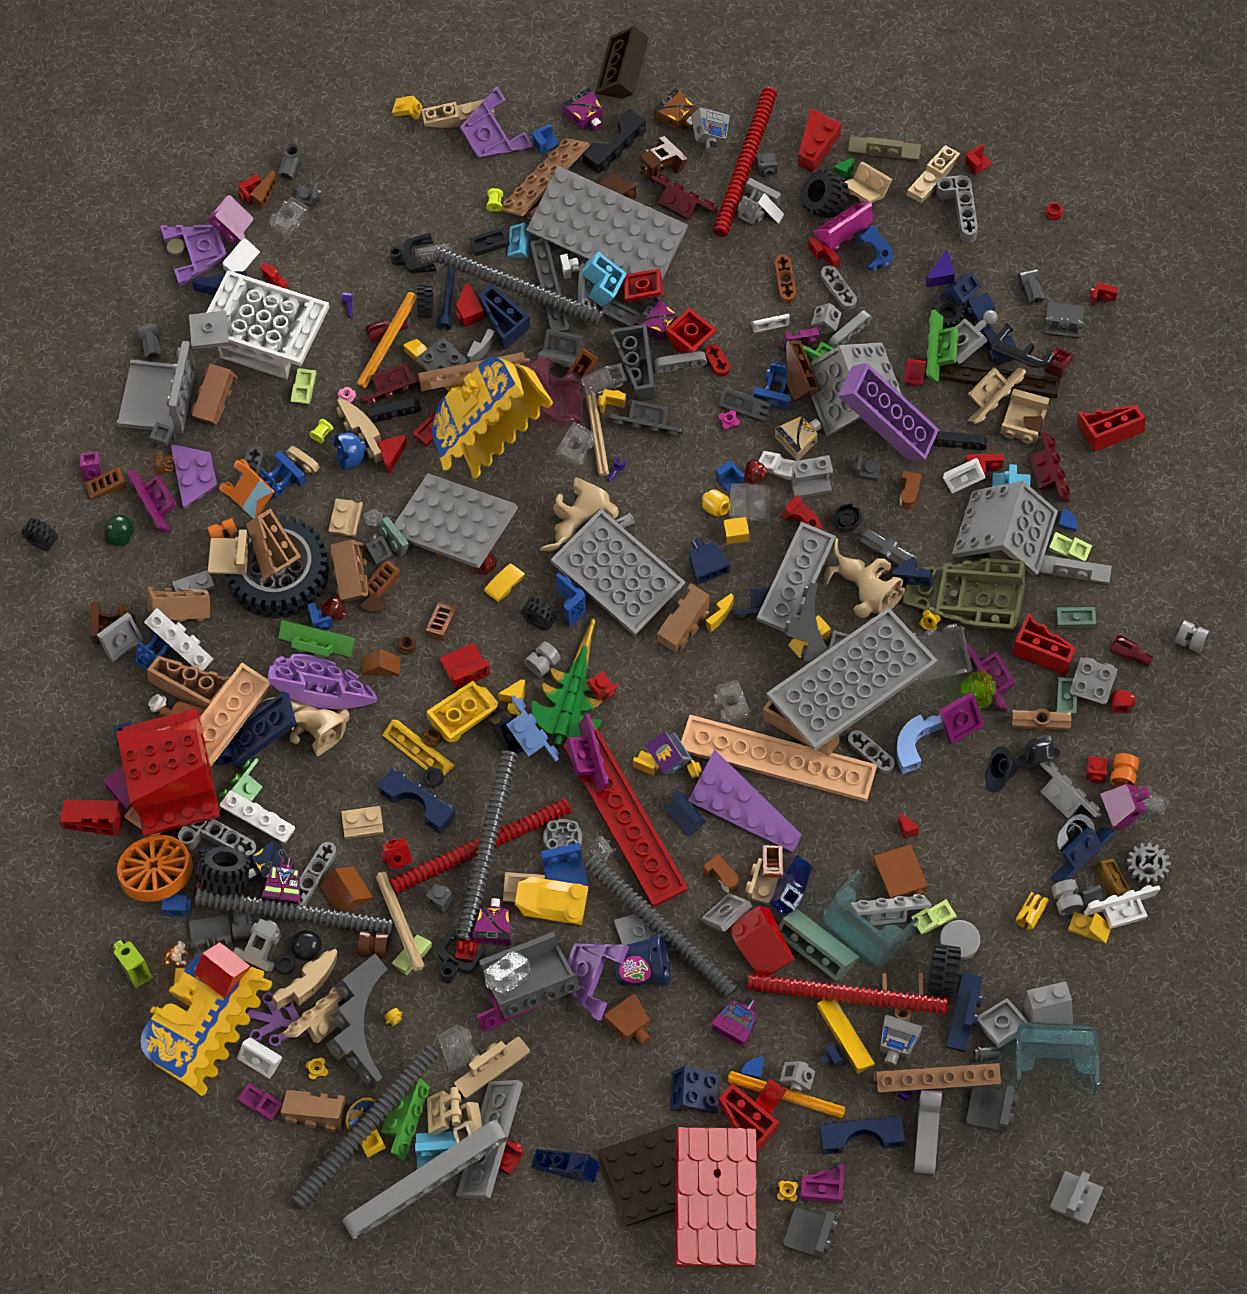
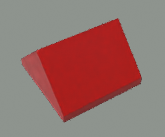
[624,268,665,303]
[665,308,717,353]
[194,942,251,999]

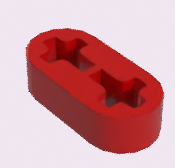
[705,344,730,377]

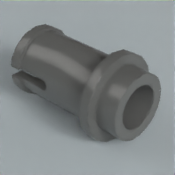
[973,1045,1000,1062]

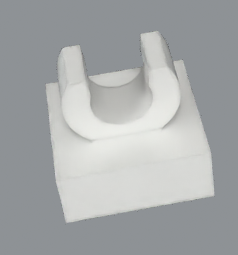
[560,254,579,279]

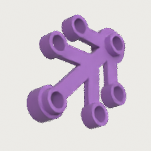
[246,993,309,1047]

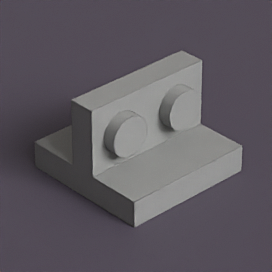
[1049,1171,1104,1226]

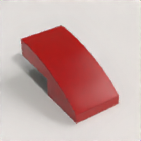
[808,237,840,269]

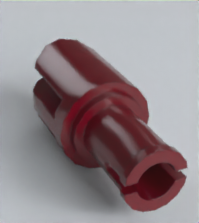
[365,320,408,342]
[1110,635,1154,667]

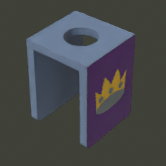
[646,732,692,774]

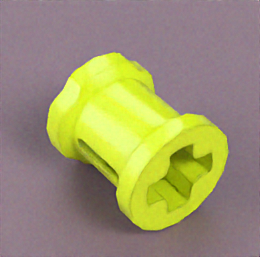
[486,188,503,212]
[309,419,333,444]

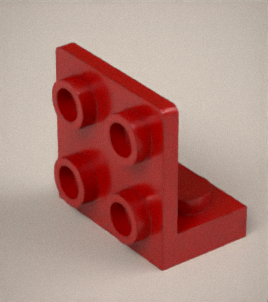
[440,643,490,690]

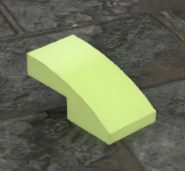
[291,368,317,404]
[1047,532,1092,562]
[911,899,957,934]

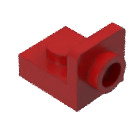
[238,174,261,205]
[1089,282,1119,306]
[904,359,926,386]
[586,671,619,701]
[1086,756,1108,783]
[755,1079,787,1115]
[499,1140,524,1175]

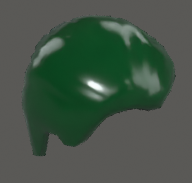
[104,515,134,546]

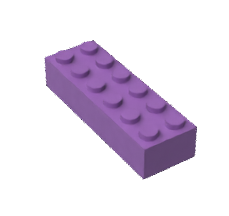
[838,363,939,462]

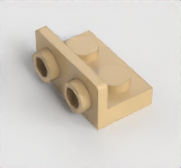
[745,858,779,906]

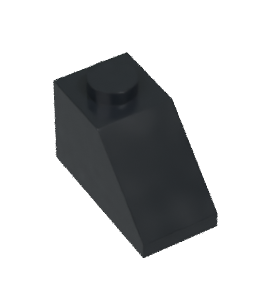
[488,710,524,754]

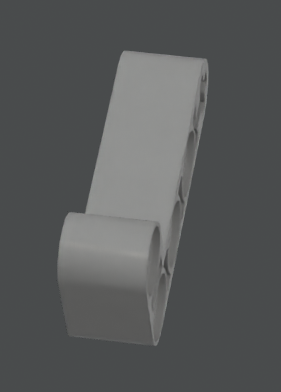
[936,176,978,244]
[178,819,258,862]
[914,1089,942,1175]

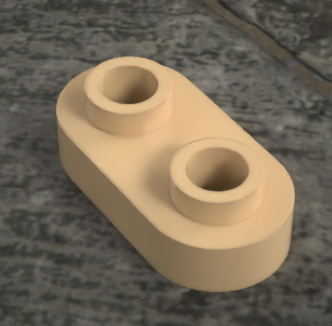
[286,446,320,474]

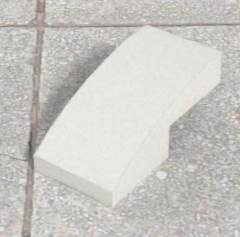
[756,451,795,480]

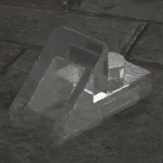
[415,243,451,273]
[1136,785,1170,818]

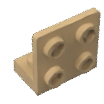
[845,162,892,203]
[208,530,249,574]

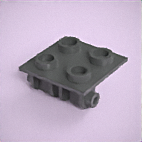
[1044,302,1085,338]
[416,337,468,371]
[189,914,234,958]

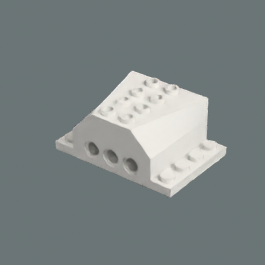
[206,270,330,380]

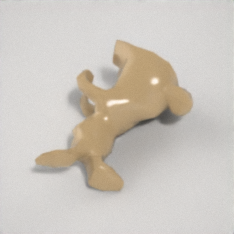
[540,477,619,552]
[824,538,905,618]
[259,697,350,757]

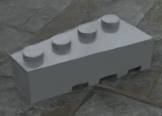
[610,324,657,401]

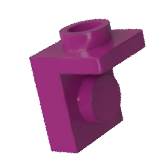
[80,451,102,481]

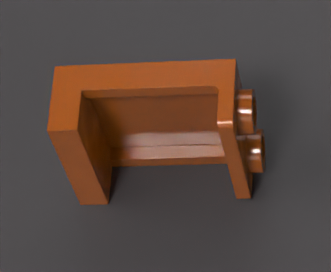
[873,844,928,899]

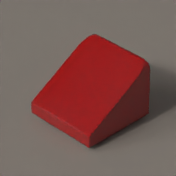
[897,814,919,838]

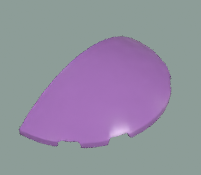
[268,654,378,709]

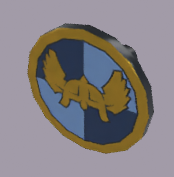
[344,1095,378,1132]

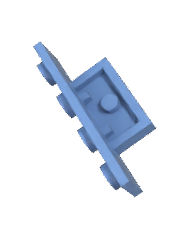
[506,695,559,763]

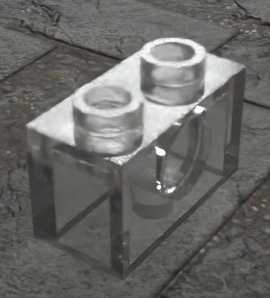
[269,196,310,241]
[555,422,595,468]
[713,679,750,726]
[484,951,532,996]

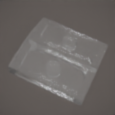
[729,484,770,522]

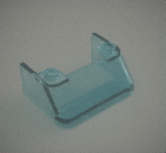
[822,869,919,968]
[1014,1022,1099,1095]

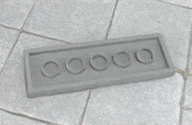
[756,522,836,633]
[456,1080,523,1199]

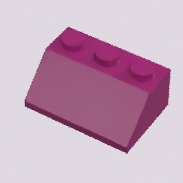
[813,203,873,251]

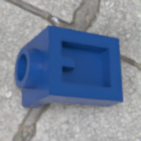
[307,602,333,631]

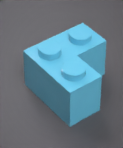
[581,252,627,308]

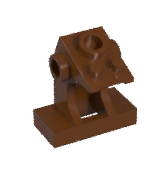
[639,136,688,182]
[91,602,136,644]

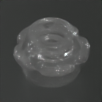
[364,509,383,526]

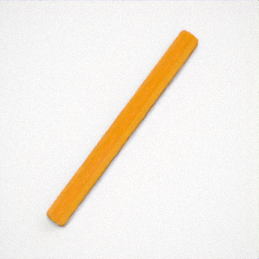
[357,292,417,388]
[728,1071,845,1118]

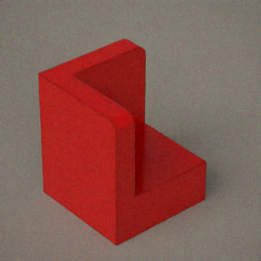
[964,144,992,175]

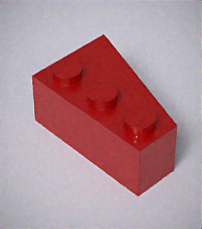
[59,800,124,837]

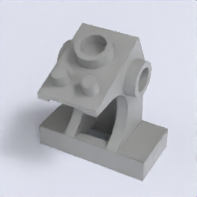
[737,178,781,225]
[233,919,281,971]

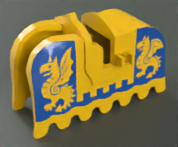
[432,357,553,479]
[141,955,272,1096]

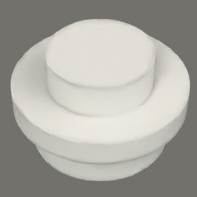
[148,694,166,712]

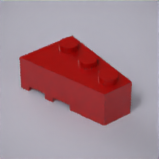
[798,108,841,172]
[1077,405,1146,452]
[1012,613,1076,675]
[719,1083,779,1154]

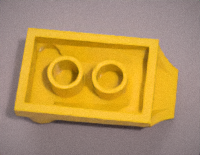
[427,681,499,742]
[515,877,588,926]

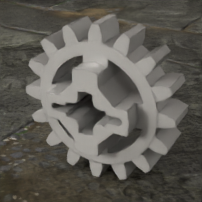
[1126,842,1171,885]

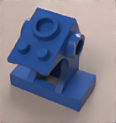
[854,225,894,271]
[754,361,791,410]
[259,451,306,498]
[135,627,178,670]

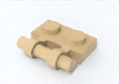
[427,1087,462,1136]

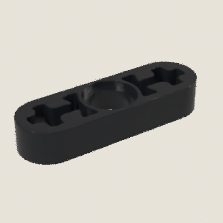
[367,398,421,423]
[933,431,987,451]

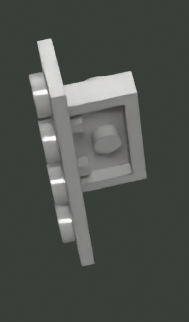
[1039,555,1112,584]
[1040,761,1103,819]
[850,894,932,926]

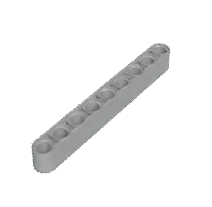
[342,1120,507,1239]

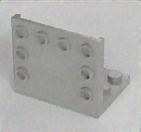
[116,341,196,434]
[810,343,902,436]
[952,481,1058,576]

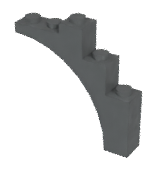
[784,582,829,663]
[326,954,387,1087]

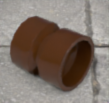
[358,930,390,959]

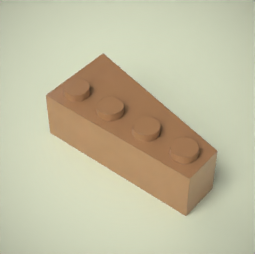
[147,656,230,709]

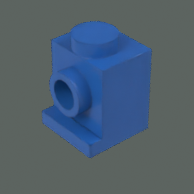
[161,893,192,917]

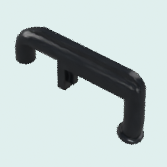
[991,323,1054,368]

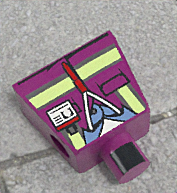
[262,856,300,904]

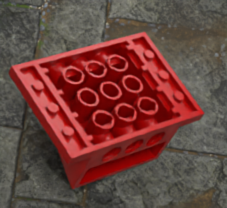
[116,708,221,837]

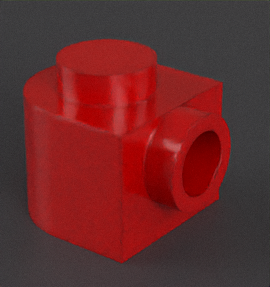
[1111,690,1135,713]

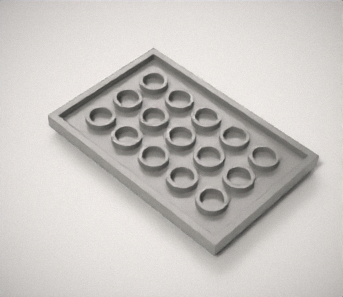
[394,473,518,568]
[550,509,686,636]

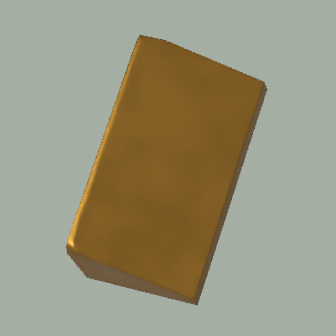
[1093,858,1131,897]

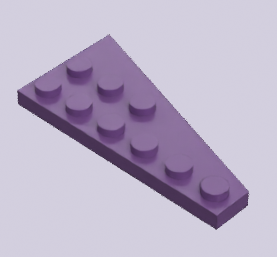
[689,749,802,853]

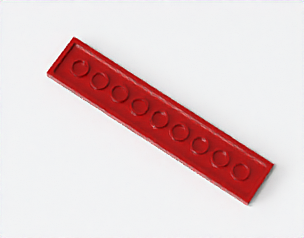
[563,728,688,908]

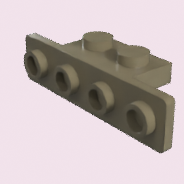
[848,137,921,161]

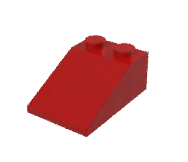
[728,906,795,977]

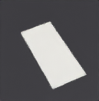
[758,193,784,224]

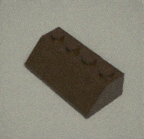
[595,26,649,99]

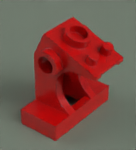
[780,495,823,530]

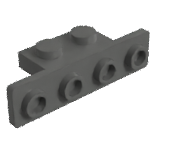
[609,400,683,435]

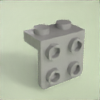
[1070,657,1118,705]

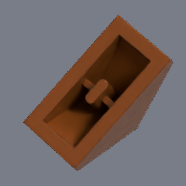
[564,348,598,389]
[361,649,401,676]

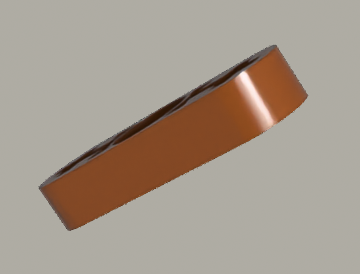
[775,255,796,303]

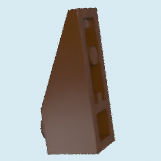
[786,341,821,401]

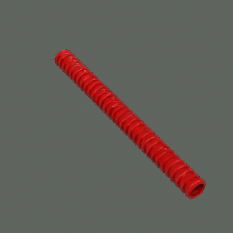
[713,87,778,237]
[390,798,572,894]
[748,973,948,1016]

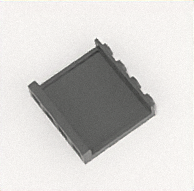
[479,932,580,1019]

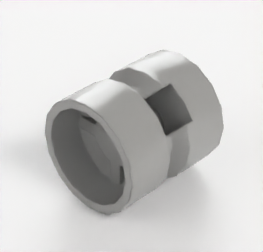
[1175,620,1210,654]
[524,641,561,678]
[1051,879,1084,916]

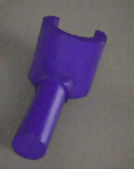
[342,293,353,318]
[607,456,626,482]
[897,1090,919,1101]

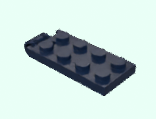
[217,691,297,767]

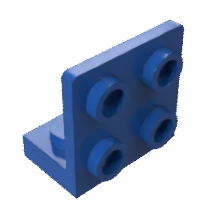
[555,573,586,627]
[541,843,589,886]

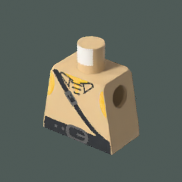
[775,417,822,461]

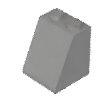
[1023,981,1073,1044]

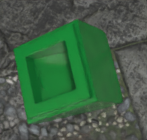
[834,158,855,180]

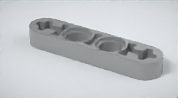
[289,842,337,906]

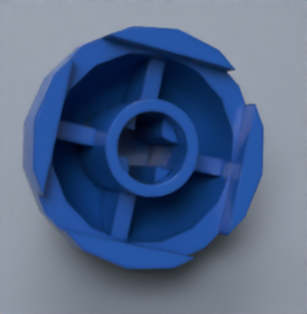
[333,433,366,471]

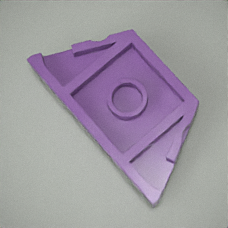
[171,445,217,509]

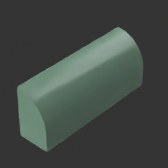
[778,909,859,981]

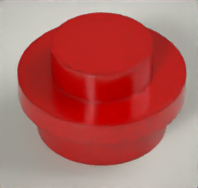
[1045,202,1063,220]

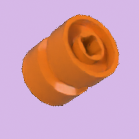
[207,518,238,539]
[1110,753,1140,787]

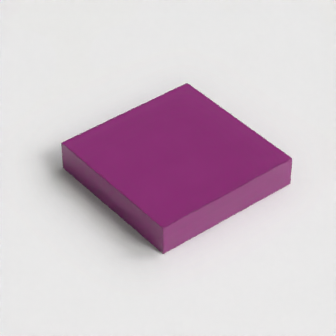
[938,692,984,744]

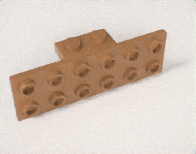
[501,138,590,216]

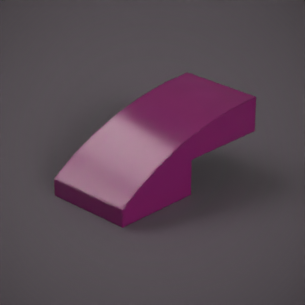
[237,1083,283,1121]

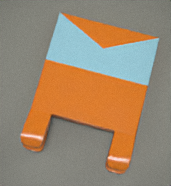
[219,459,275,519]

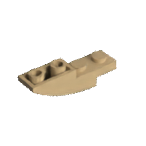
[421,99,495,128]
[906,145,960,203]
[336,398,382,463]
[273,949,337,1010]

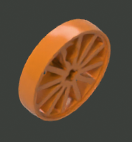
[117,835,193,902]

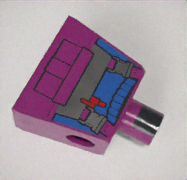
[712,997,757,1048]

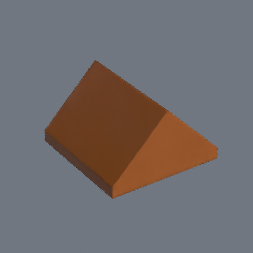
[319,866,373,913]

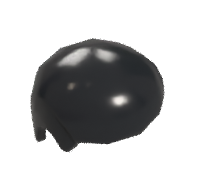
[833,503,862,532]
[291,930,322,960]

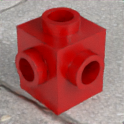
[380,838,412,869]

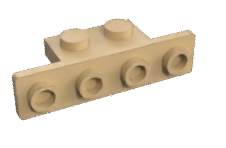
[968,368,1026,424]
[283,987,343,1043]
[454,1037,530,1099]

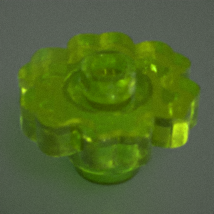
[960,670,996,710]

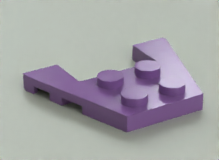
[460,86,533,159]
[160,225,227,286]
[567,943,629,1020]

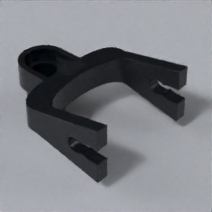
[390,233,436,273]
[438,928,486,984]

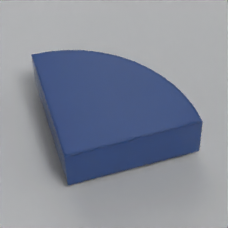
[1058,508,1077,531]
[741,1057,764,1079]

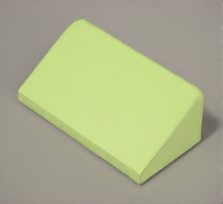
[391,934,432,976]

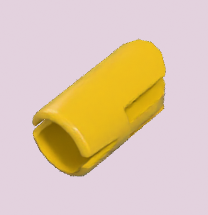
[1016,892,1049,930]

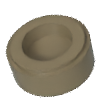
[167,238,185,256]

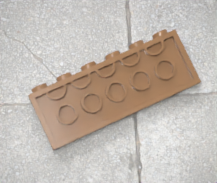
[418,352,537,391]
[873,1063,1001,1092]

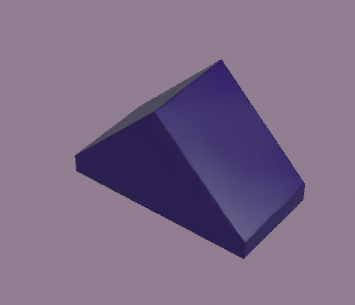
[926,251,955,287]

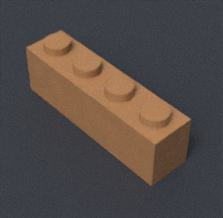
[763,700,839,757]

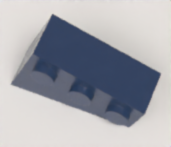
[478,284,531,350]

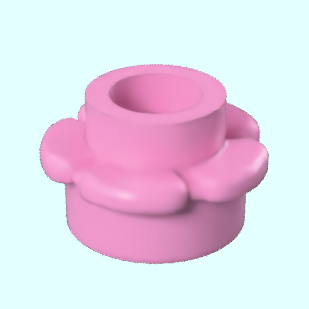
[338,387,356,403]

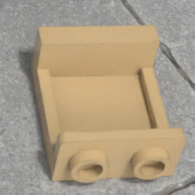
[1000,389,1049,444]

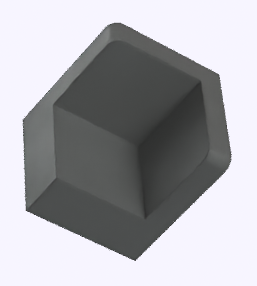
[149,422,176,448]

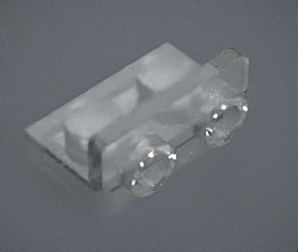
[437,1025,478,1073]

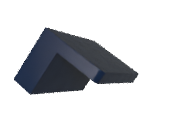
[939,271,981,306]
[665,789,706,836]

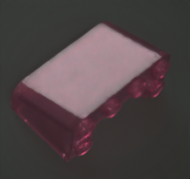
[519,356,583,424]

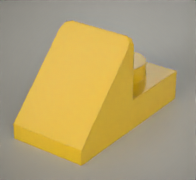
[498,680,526,719]
[1068,911,1111,944]

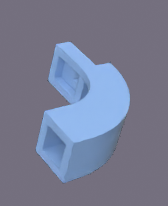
[896,715,944,774]

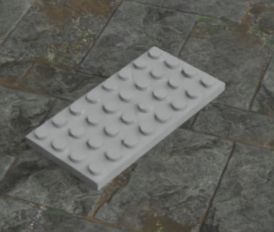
[526,166,688,280]
[767,608,938,751]

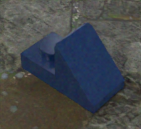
[892,556,933,586]

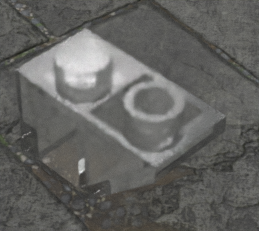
[581,363,627,396]

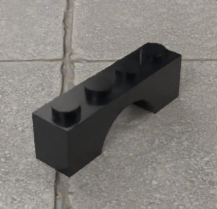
[582,108,646,174]

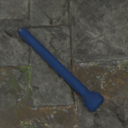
[437,266,455,330]

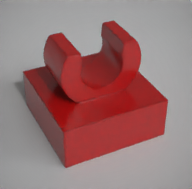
[455,939,478,962]

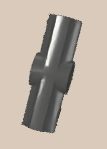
[860,529,916,567]

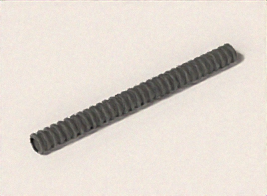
[433,247,604,327]
[455,751,518,941]
[585,855,738,999]
[195,888,393,936]
[291,1045,440,1209]

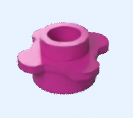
[719,410,740,429]

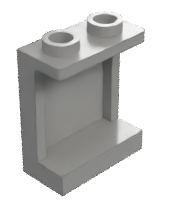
[791,455,833,498]

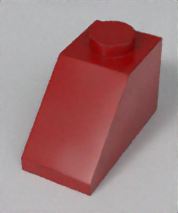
[455,282,484,327]

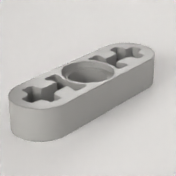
[821,265,857,310]
[828,310,872,348]
[653,351,707,373]
[848,730,895,774]

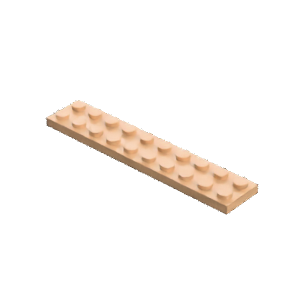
[124,663,273,836]
[681,715,877,802]

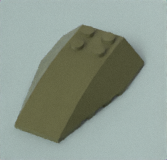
[903,558,1025,630]

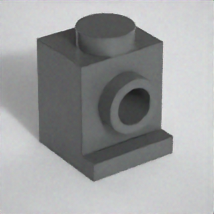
[426,883,455,914]

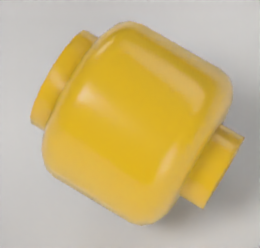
[702,489,730,517]

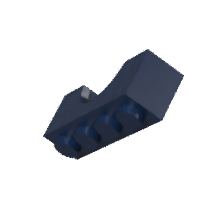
[965,292,1017,366]
[378,769,455,834]
[819,1116,905,1155]

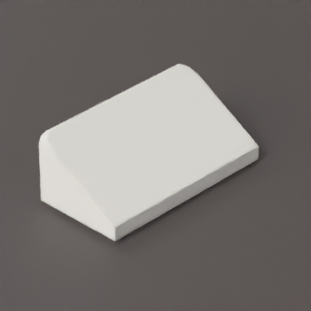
[223,238,260,274]
[751,314,790,333]
[943,458,985,494]
[237,1038,282,1079]

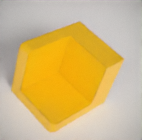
[724,517,749,545]
[633,751,659,776]

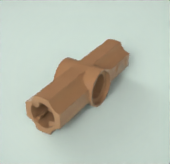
[1011,709,1071,732]

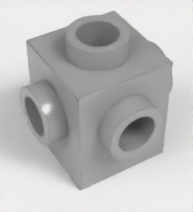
[811,303,841,334]
[780,1061,815,1093]

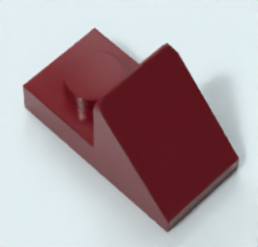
[1045,347,1074,379]

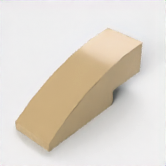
[453,1102,482,1164]

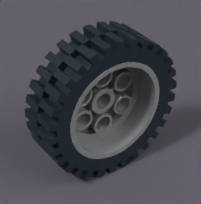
[226,515,329,619]

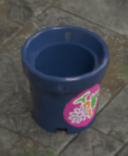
[614,933,670,987]

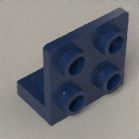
[670,1066,719,1113]

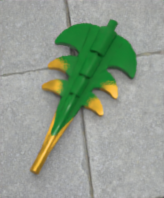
[531,618,603,747]

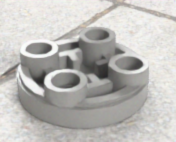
[543,819,582,850]
[940,920,980,960]

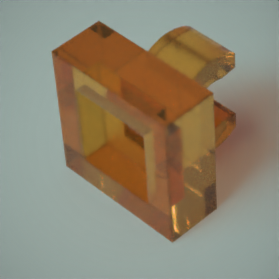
[156,451,174,476]
[164,941,190,965]

